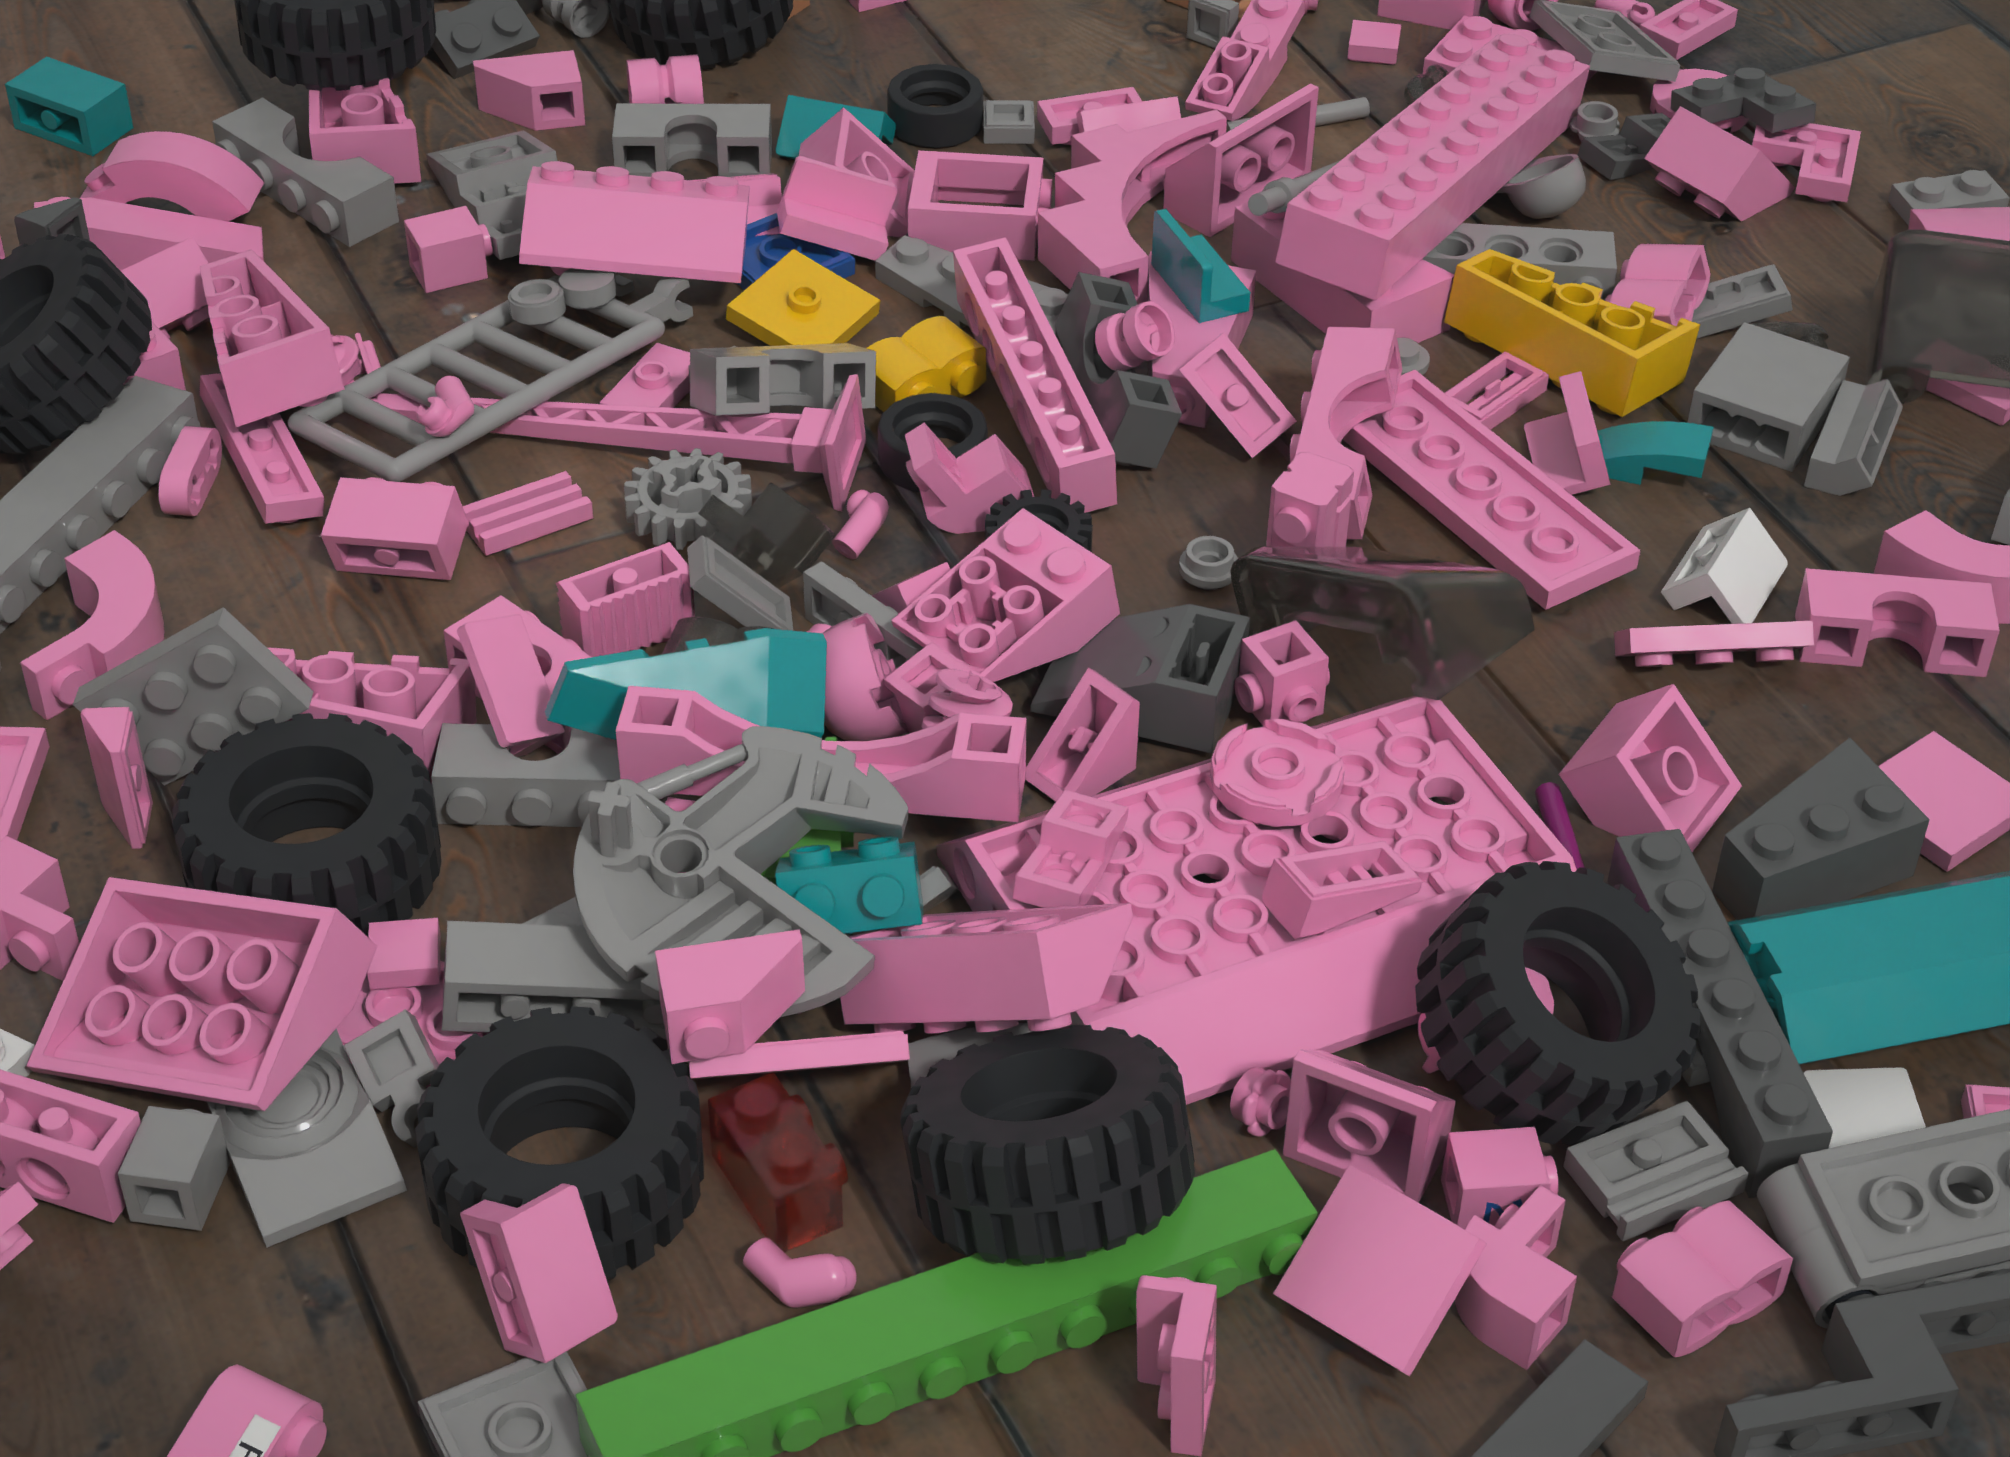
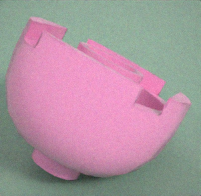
[823,613,908,741]

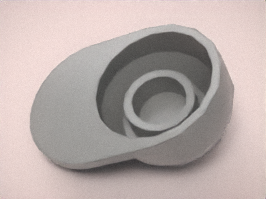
[1496,154,1586,219]

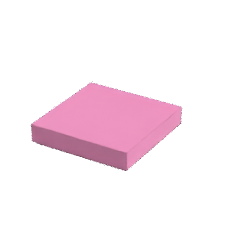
[1878,731,2010,872]

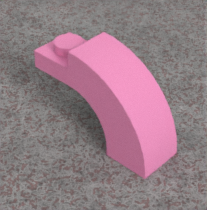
[80,131,264,221]

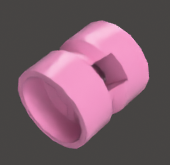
[626,55,704,104]

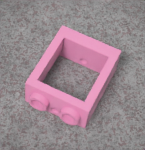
[908,150,1053,261]

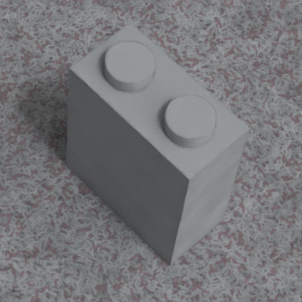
[1688,322,1850,472]

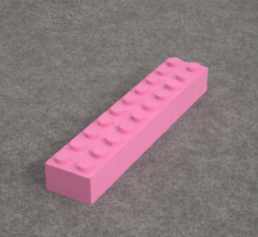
[1275,34,1590,301]

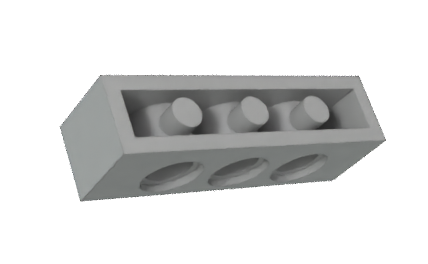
[1423,223,1617,301]

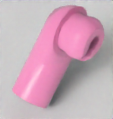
[832,490,889,559]

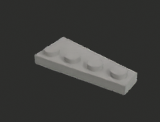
[875,235,1068,345]

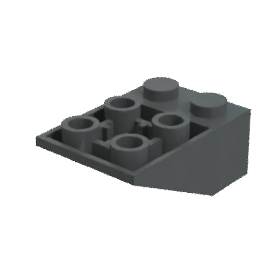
[1031,604,1250,753]

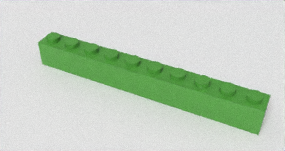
[575,1149,1318,1457]

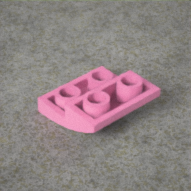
[1273,1164,1487,1377]

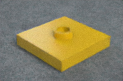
[726,249,881,346]

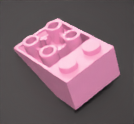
[891,508,1120,682]

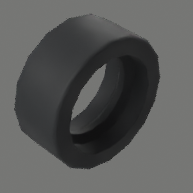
[887,64,983,148]
[878,393,988,492]

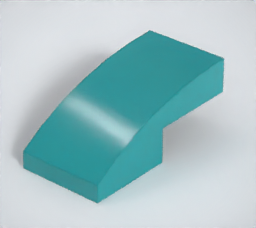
[1597,421,1714,485]

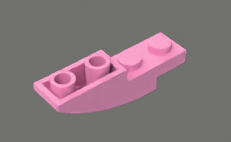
[1185,0,1305,121]

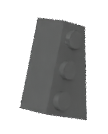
[1712,738,1930,920]

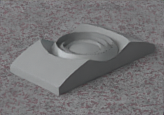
[206,1029,407,1248]

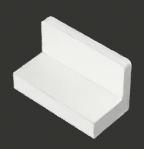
[1661,508,1788,624]

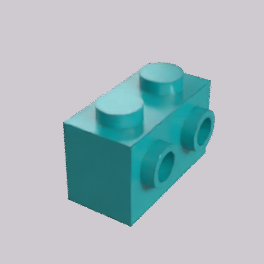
[775,836,924,934]

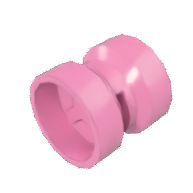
[1095,301,1175,371]

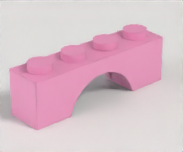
[1290,327,1402,539]

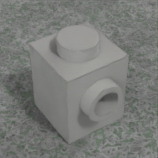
[118,1106,230,1231]

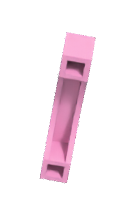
[616,686,1026,822]

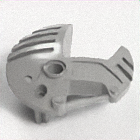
[573,726,908,1017]

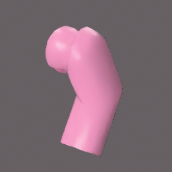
[1594,0,1655,28]
[417,376,474,437]
[743,1238,857,1308]

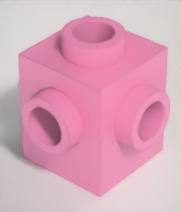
[1235,620,1330,725]

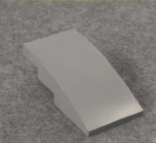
[426,130,557,260]

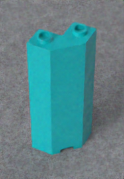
[1727,871,2010,1064]

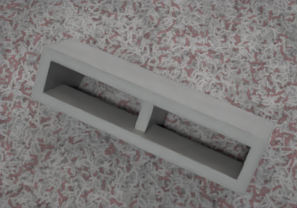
[1804,379,1903,496]

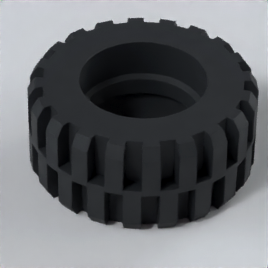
[234,0,436,91]
[607,0,793,69]
[0,234,152,455]
[172,713,442,937]
[1415,861,1700,1146]
[415,1006,704,1280]
[900,1025,1195,1264]

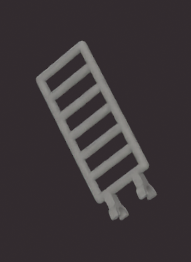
[288,272,693,482]

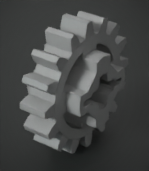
[624,448,753,550]

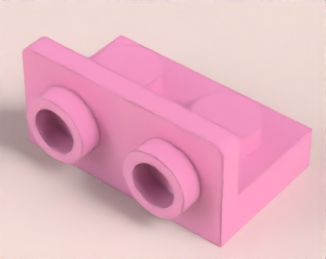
[1136,1275,1217,1457]

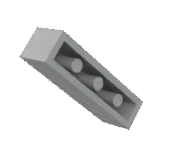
[442,921,667,1039]

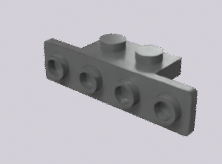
[427,0,543,79]

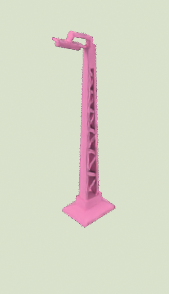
[347,333,866,512]

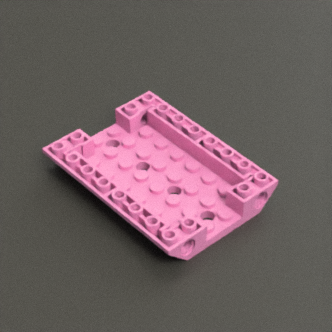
[937,692,1577,1105]

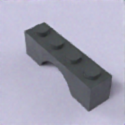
[1055,272,1182,469]

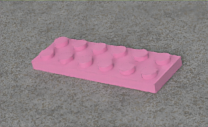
[1343,370,1640,610]

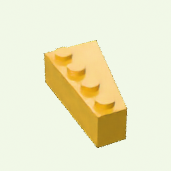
[1444,249,1700,417]

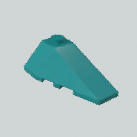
[544,628,827,740]

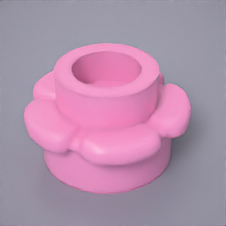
[1230,1067,1291,1137]

